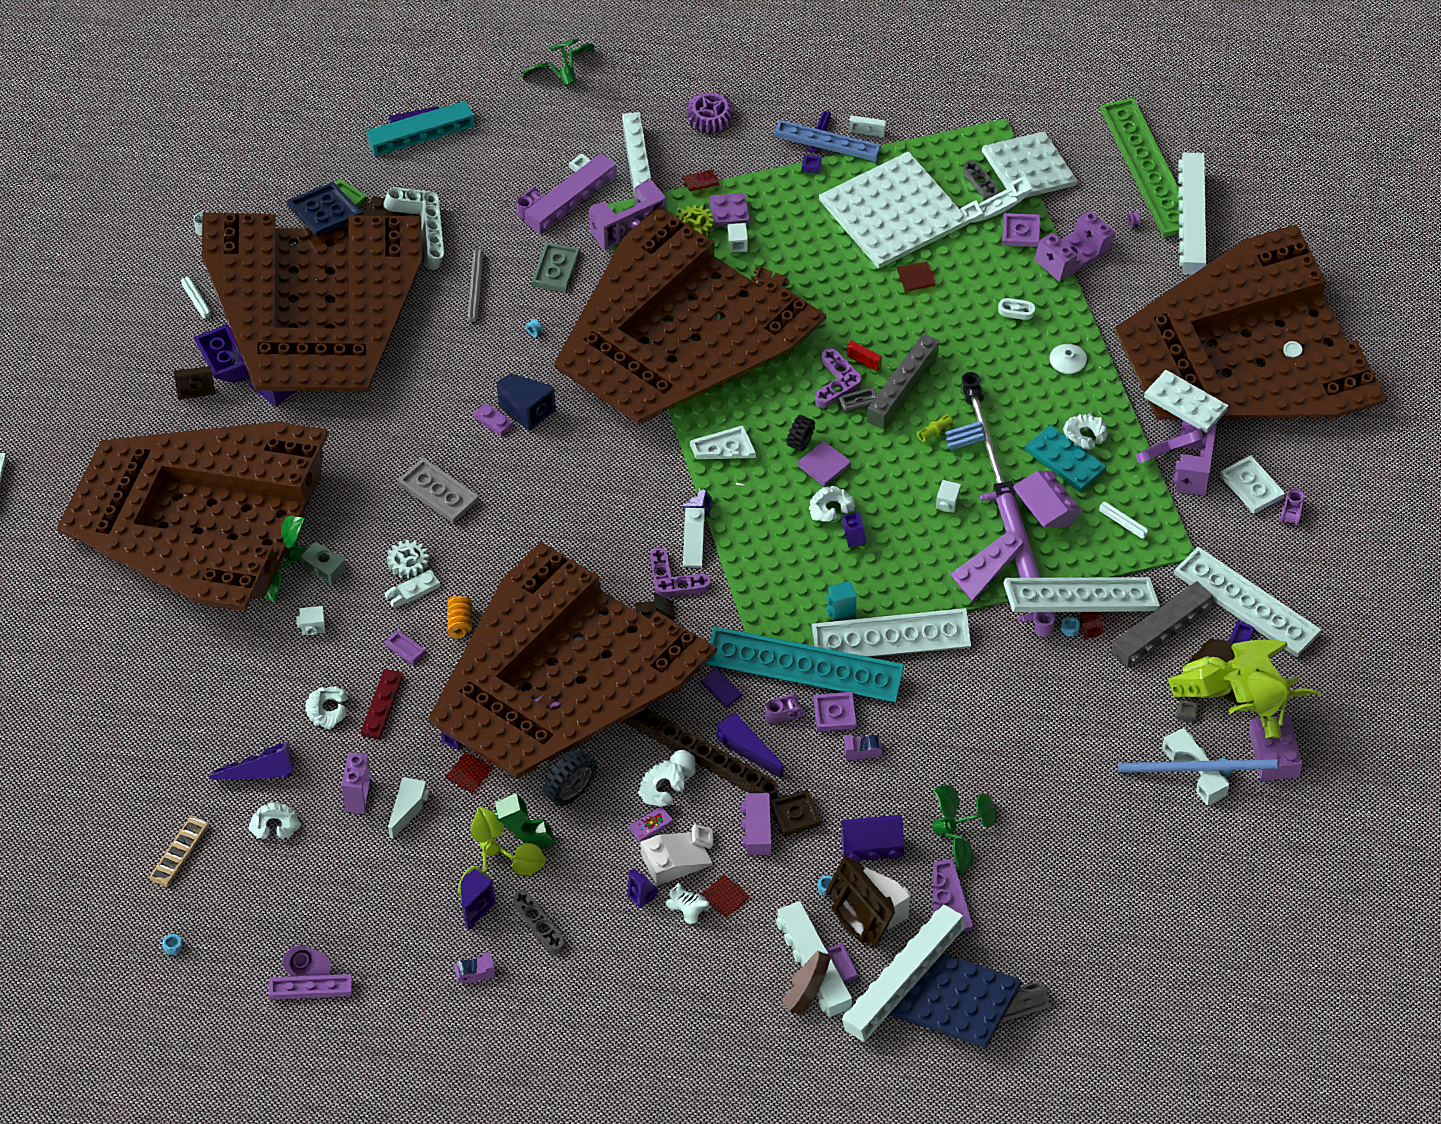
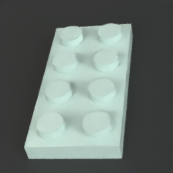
[1144,370,1228,433]

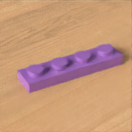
[269,974,352,1000]

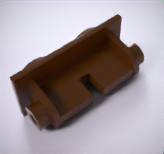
[750,267,790,287]

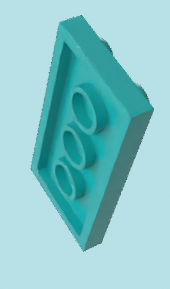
[1025,425,1106,492]

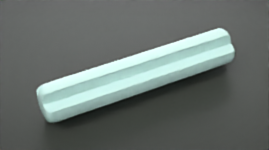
[181,276,211,319]
[1099,502,1149,539]

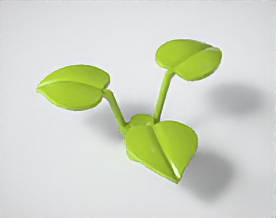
[1229,688,1321,739]
[458,807,546,898]

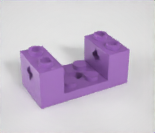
[589,179,666,250]
[1034,210,1116,282]
[1173,420,1217,496]

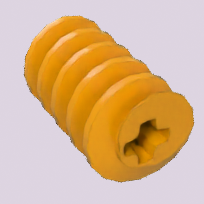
[447,596,472,639]

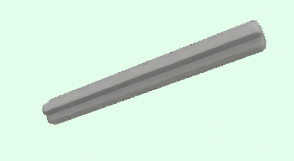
[468,249,483,322]

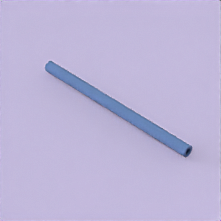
[1118,759,1279,773]

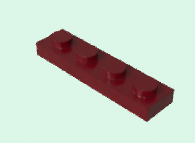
[361,669,403,740]

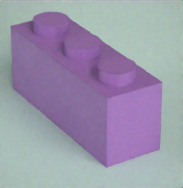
[741,793,771,855]

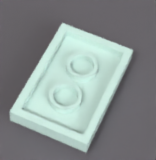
[1220,455,1285,514]

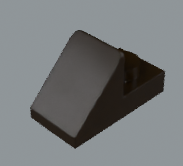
[635,593,675,620]

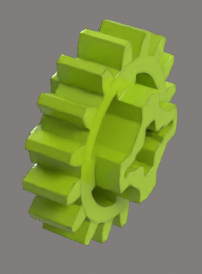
[676,205,714,236]

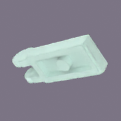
[385,570,440,608]

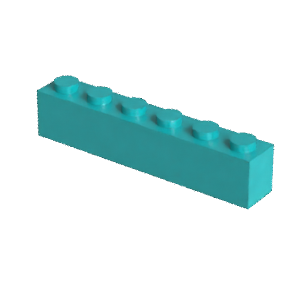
[366,101,474,157]

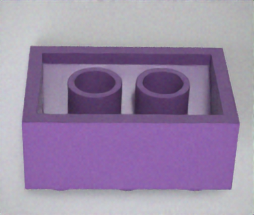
[1013,471,1081,528]

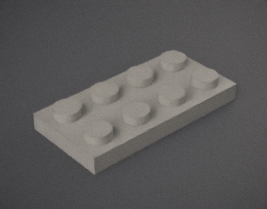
[397,458,479,524]

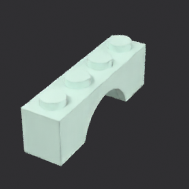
[1162,728,1229,806]

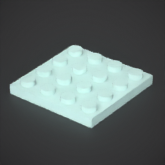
[982,131,1077,198]

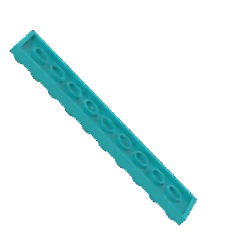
[705,626,904,703]

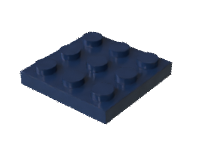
[287,182,362,237]

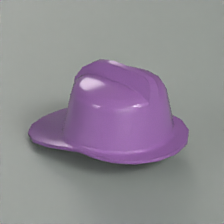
[283,945,331,976]

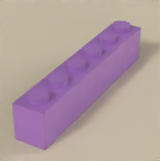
[524,153,617,234]

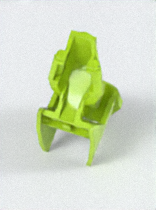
[1168,640,1299,717]

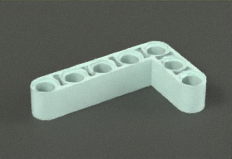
[384,187,444,270]

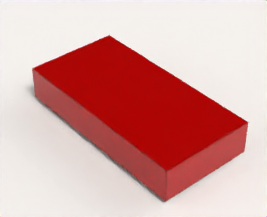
[847,340,882,372]

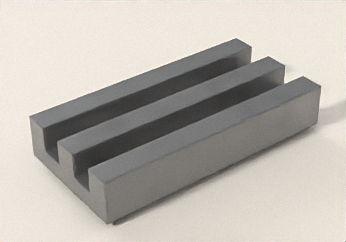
[838,387,877,414]

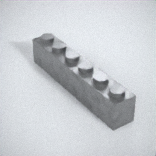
[867,333,939,429]
[1111,581,1213,668]

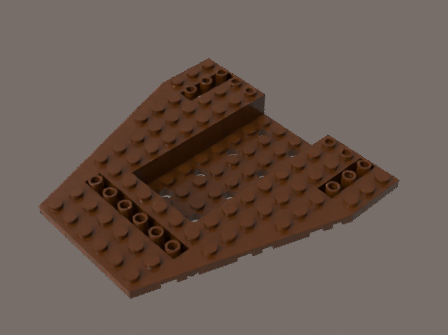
[554,207,826,425]
[202,213,422,392]
[1114,224,1387,420]
[57,422,329,611]
[428,542,717,779]

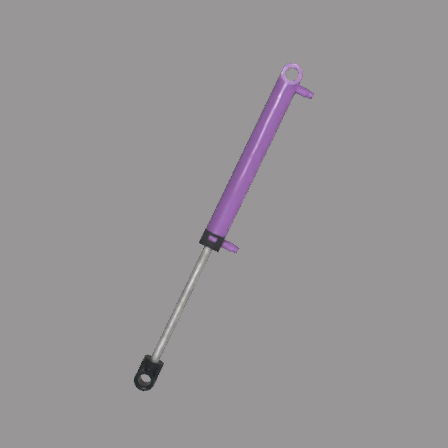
[961,372,1055,637]

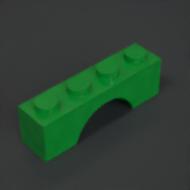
[495,793,555,849]

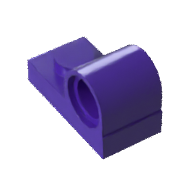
[841,512,867,548]
[627,868,659,908]

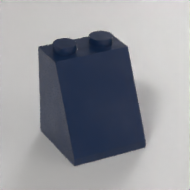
[497,373,556,431]

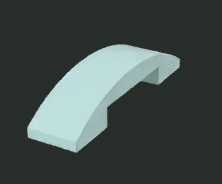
[960,176,1032,223]

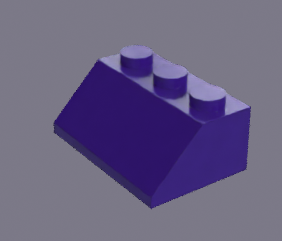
[193,324,249,383]
[841,815,904,862]

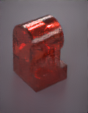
[1080,612,1103,639]

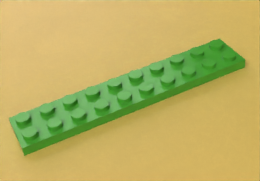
[1100,97,1182,238]

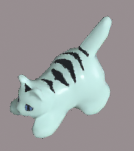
[666,883,710,924]

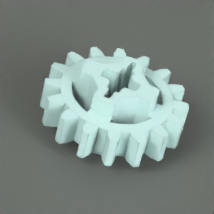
[387,540,429,579]

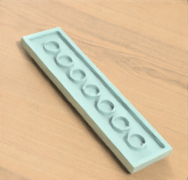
[1174,547,1321,658]
[1004,577,1160,612]
[812,608,971,658]

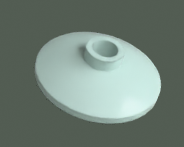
[1050,344,1087,374]

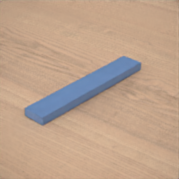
[774,120,881,162]

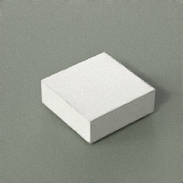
[692,824,713,849]

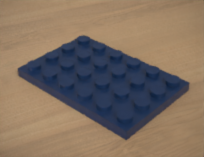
[889,953,1022,1049]

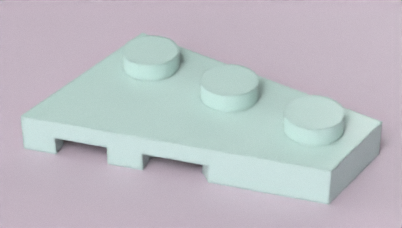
[690,425,756,459]

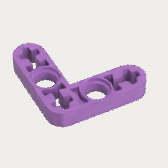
[815,348,861,408]
[1135,429,1204,463]
[650,548,711,598]

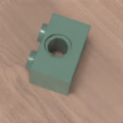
[301,542,346,585]

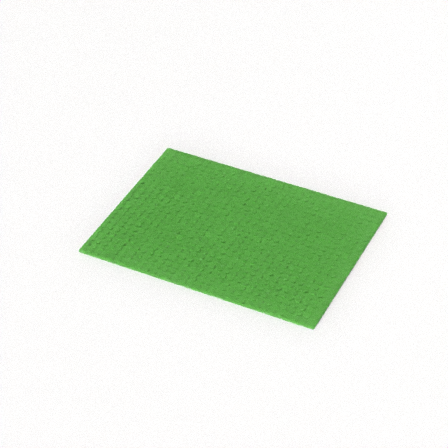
[607,119,1194,646]

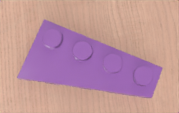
[950,529,1024,604]
[933,859,973,933]

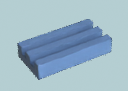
[945,421,986,451]

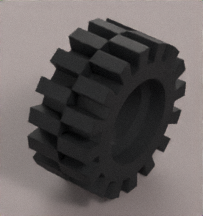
[786,415,815,451]

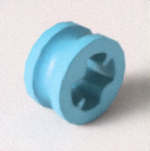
[525,319,543,337]

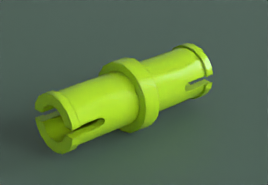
[917,414,953,442]

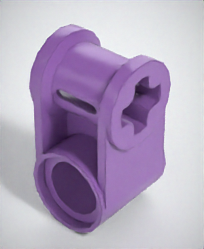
[516,187,546,220]
[1280,488,1304,526]
[765,694,804,724]

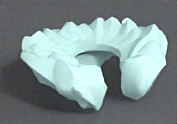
[1063,413,1108,451]
[809,486,856,522]
[305,686,348,729]
[638,761,685,807]
[249,802,301,839]

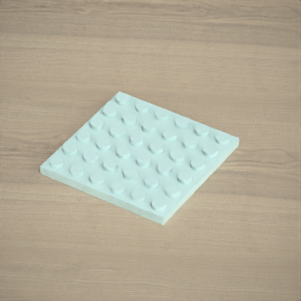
[819,151,969,269]

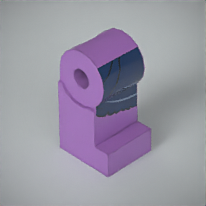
[844,735,882,761]
[454,952,495,984]

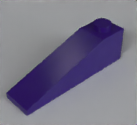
[716,713,783,778]

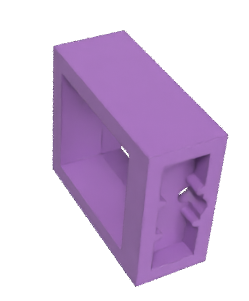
[342,753,371,814]

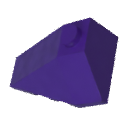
[210,741,294,779]

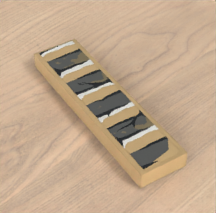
[149,815,209,888]

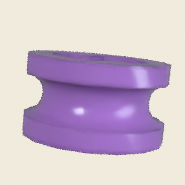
[1127,210,1141,228]

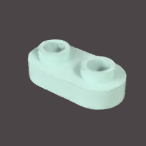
[998,298,1035,320]

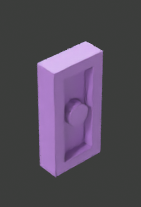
[473,402,514,437]

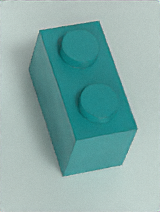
[826,581,857,622]

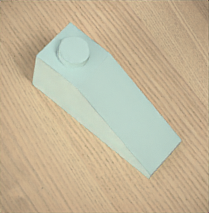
[683,508,705,568]
[388,777,430,838]

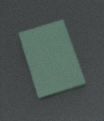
[531,242,581,293]

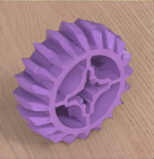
[687,91,734,134]

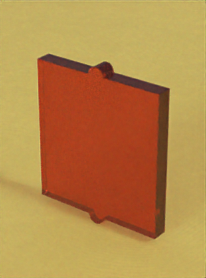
[682,170,720,191]
[897,261,936,292]
[445,752,492,793]
[701,874,749,918]

